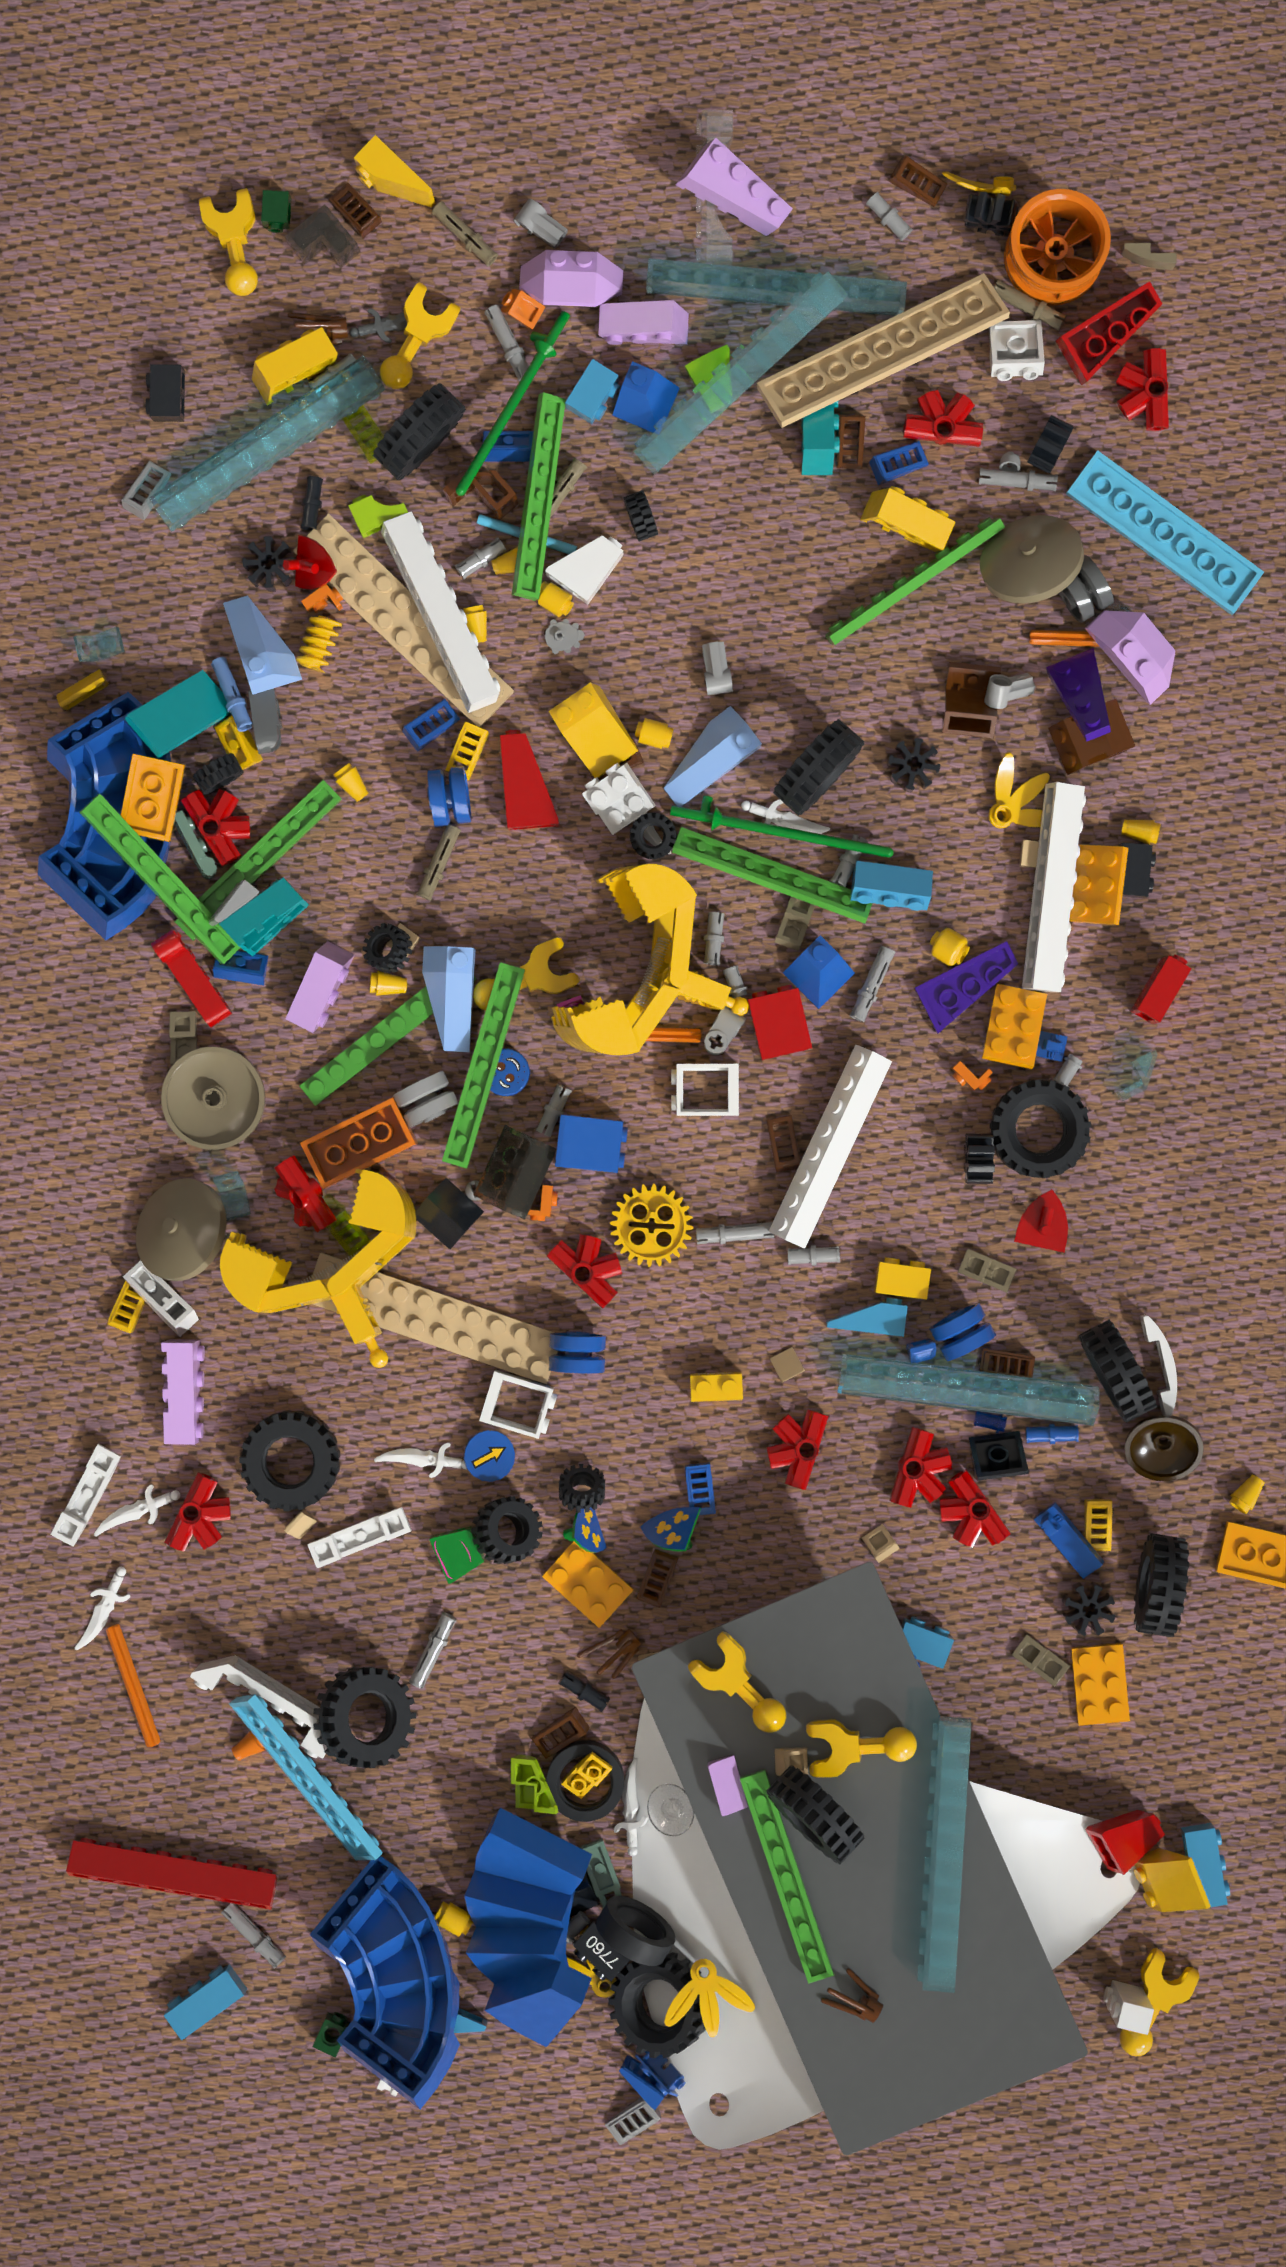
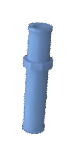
[211,657,253,732]

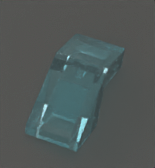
[1116,1050,1158,1101]

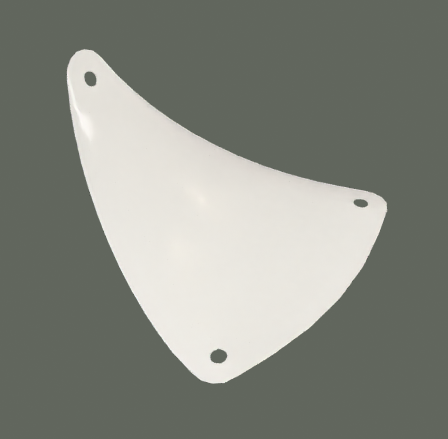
[632,1698,1140,2150]

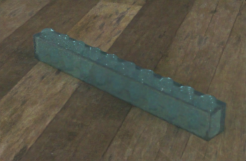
[646,258,907,316]
[633,271,849,475]
[149,355,386,532]
[837,1354,1099,1426]
[917,1716,971,1993]

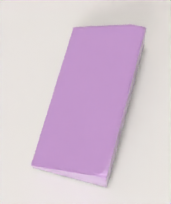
[708,1755,749,1816]

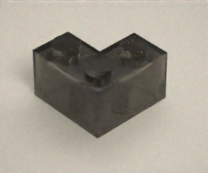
[285,204,360,268]

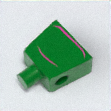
[429,1526,485,1584]

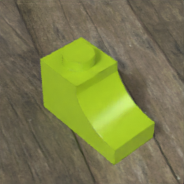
[348,495,408,538]

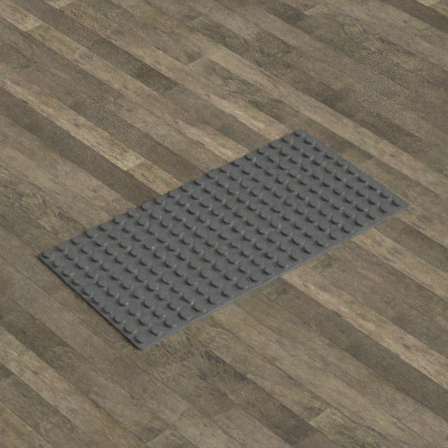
[632,1562,1088,2156]

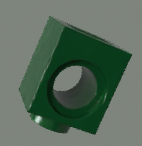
[261,190,292,233]
[312,2012,350,2058]

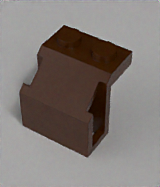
[443,470,519,520]
[942,662,1001,739]
[1048,699,1135,775]

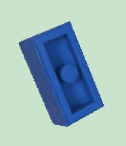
[483,431,534,462]
[213,951,269,986]

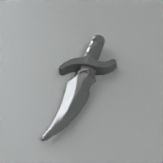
[349,309,436,343]

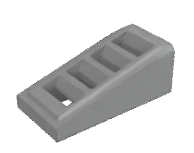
[121,461,171,520]
[209,880,259,926]
[605,2097,661,2145]

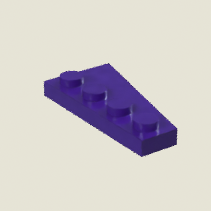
[1046,648,1111,742]
[914,941,1018,1034]

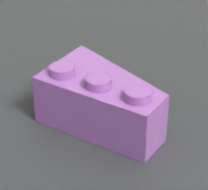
[598,300,689,345]
[286,941,355,1033]

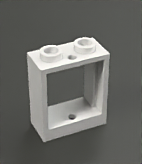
[671,1064,739,1116]
[479,1370,557,1439]

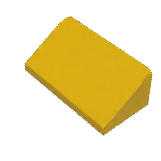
[56,669,109,710]
[214,716,263,770]

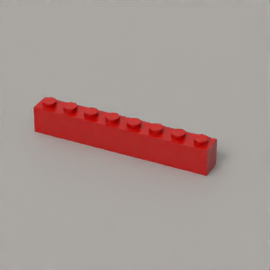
[66,1838,277,1910]

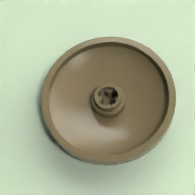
[980,515,1084,604]
[161,1047,266,1150]
[136,1178,226,1281]

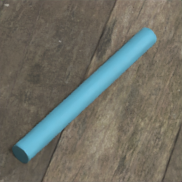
[477,514,577,554]

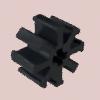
[964,192,1019,236]
[1027,414,1074,474]
[243,536,294,592]
[887,738,941,792]
[964,1133,995,1184]
[1062,1582,1116,1636]

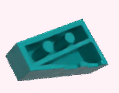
[801,400,840,475]
[219,877,309,957]

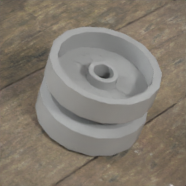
[393,1071,459,1128]

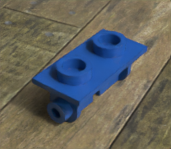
[635,2051,686,2097]

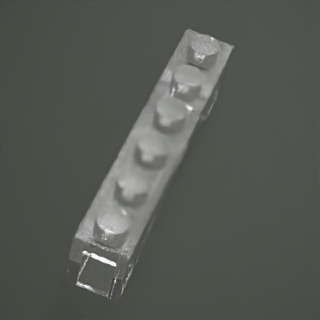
[696,110,733,272]

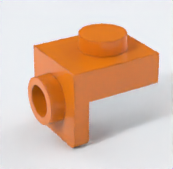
[951,1061,993,1091]
[525,1185,558,1221]

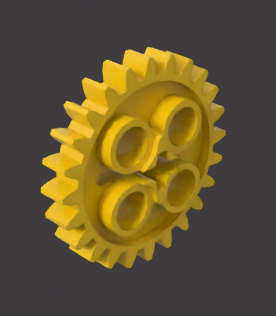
[610,1184,693,1267]

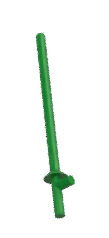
[456,311,570,496]
[670,796,894,858]

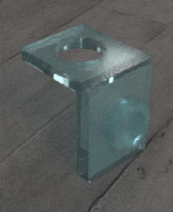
[73,627,125,662]
[213,1171,251,1221]

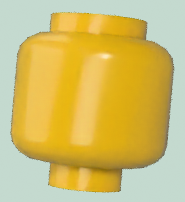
[930,928,970,966]

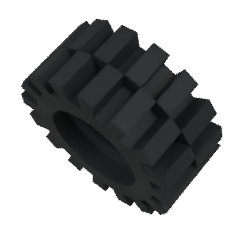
[623,490,658,541]
[193,753,244,795]
[630,813,677,859]
[362,923,413,973]
[559,1464,605,1513]

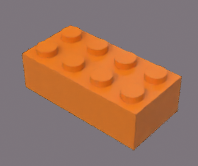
[300,1097,418,1189]

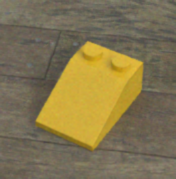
[354,135,435,208]
[549,682,638,778]
[1134,1848,1211,1912]

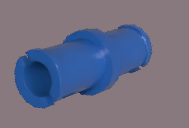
[1026,1424,1079,1444]

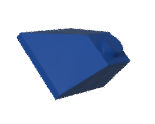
[612,361,680,436]
[783,935,855,1009]

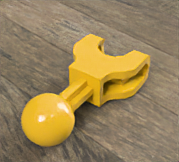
[199,188,258,296]
[380,282,461,389]
[473,938,580,1011]
[688,1631,786,1733]
[806,1719,917,1777]
[1120,1948,1199,2056]

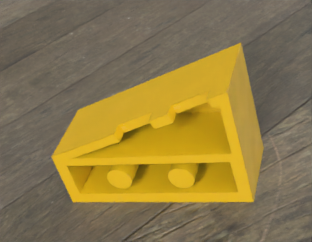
[252,327,338,405]
[860,486,955,552]

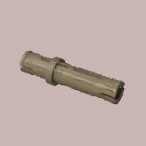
[432,201,498,267]
[994,280,1067,331]
[550,458,587,518]
[416,824,461,901]

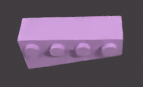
[676,137,793,236]
[161,1339,205,1445]

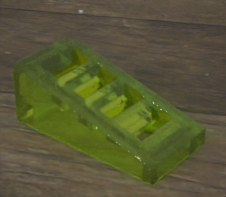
[341,404,384,464]
[327,1210,371,1257]

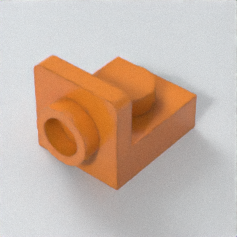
[501,289,545,330]
[301,584,344,613]

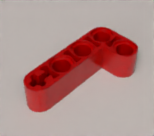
[151,929,232,1028]

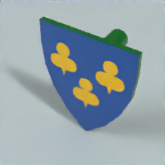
[563,1507,607,1553]
[640,1507,701,1552]

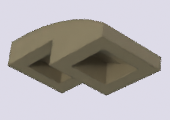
[1121,243,1177,270]
[775,897,815,951]
[169,1011,197,1066]
[958,1249,1017,1293]
[1012,1634,1070,1687]

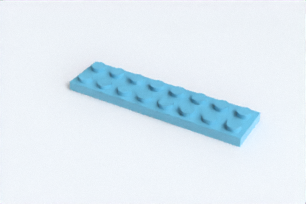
[1066,450,1264,615]
[229,1694,383,1860]

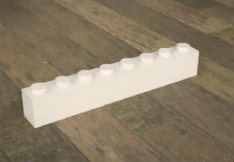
[381,511,500,713]
[1022,782,1086,992]
[769,1045,892,1248]

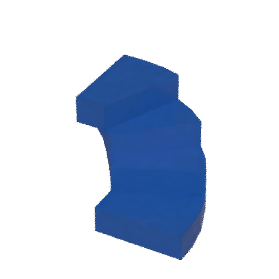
[38,692,172,941]
[464,1808,592,2047]
[310,1855,460,2110]

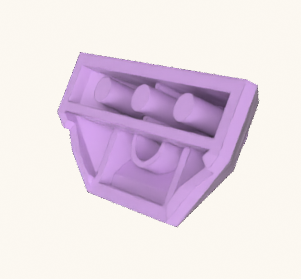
[519,250,623,307]
[1085,611,1176,705]

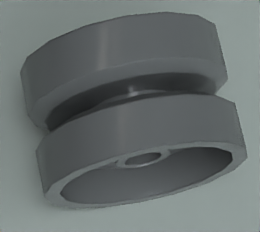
[1058,555,1114,623]

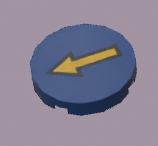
[463,1430,515,1482]

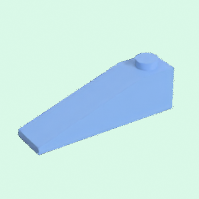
[223,595,302,694]
[664,706,762,807]
[422,946,476,1052]

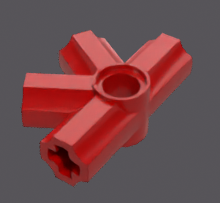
[1116,348,1169,431]
[903,390,983,447]
[181,789,250,867]
[274,1155,337,1233]
[546,1234,622,1309]
[766,1409,829,1490]
[889,1427,952,1508]
[940,1469,1011,1547]
[164,1472,231,1552]

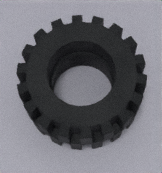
[471,1496,543,1564]

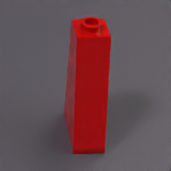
[500,730,560,830]

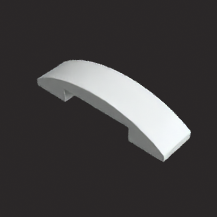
[1140,1314,1177,1415]
[50,1444,121,1546]
[308,1507,412,1568]

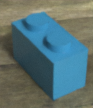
[565,359,621,424]
[901,1616,954,1669]

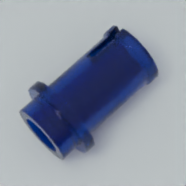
[973,1410,1007,1433]

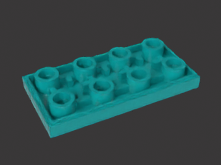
[125,670,232,758]

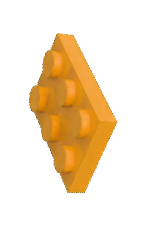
[121,754,185,842]
[1069,844,1128,925]
[982,984,1047,1069]
[1215,1521,1286,1589]
[542,1541,634,1628]
[1071,1643,1130,1726]

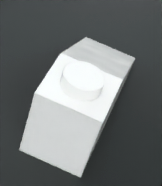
[123,1260,199,1337]

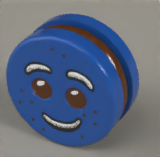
[490,1048,530,1096]

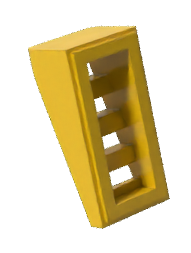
[445,721,489,781]
[107,1281,145,1333]
[1084,1499,1112,1551]

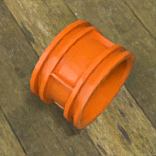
[1004,189,1111,306]

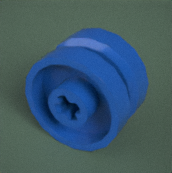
[427,766,472,827]
[929,1303,996,1361]
[549,1331,606,1373]

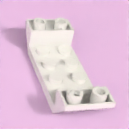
[190,1655,327,1759]

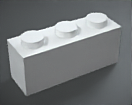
[1103,1980,1154,2035]

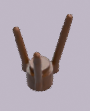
[288,313,348,345]
[577,1629,642,1679]
[821,1968,883,2023]

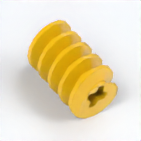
[296,615,342,673]

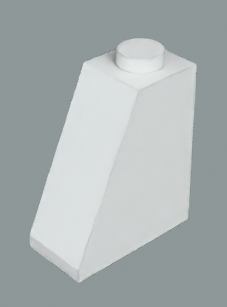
[545,536,624,605]

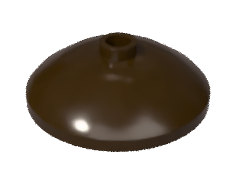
[1125,1415,1204,1481]

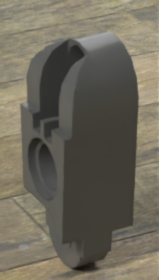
[248,688,283,754]

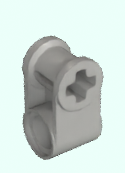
[704,1006,747,1055]

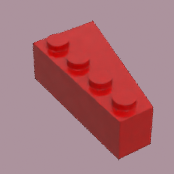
[1056,281,1163,385]

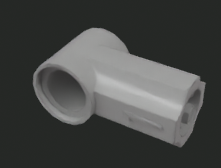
[513,198,568,249]
[702,641,733,695]
[984,673,1035,709]

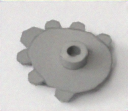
[545,619,585,654]

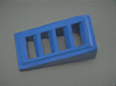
[869,441,929,485]
[402,699,460,752]
[906,1338,936,1364]
[685,1462,716,1515]
[619,2055,665,2110]

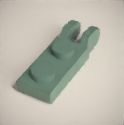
[174,810,217,880]
[579,1838,622,1908]

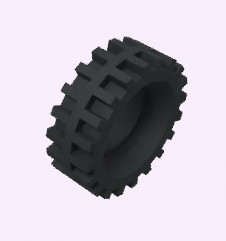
[373,383,466,480]
[773,719,865,816]
[990,1080,1091,1178]
[1079,1319,1157,1423]
[239,1410,341,1511]
[1134,1533,1189,1637]
[313,1667,416,1768]
[766,1765,865,1865]
[608,1952,706,2058]

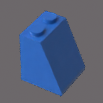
[555,1115,628,1173]

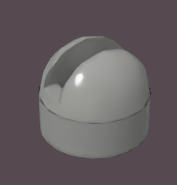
[999,451,1021,472]
[465,1180,486,1201]

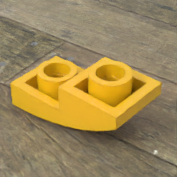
[561,1752,613,1799]

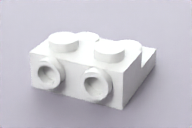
[989,320,1045,381]
[582,763,656,835]

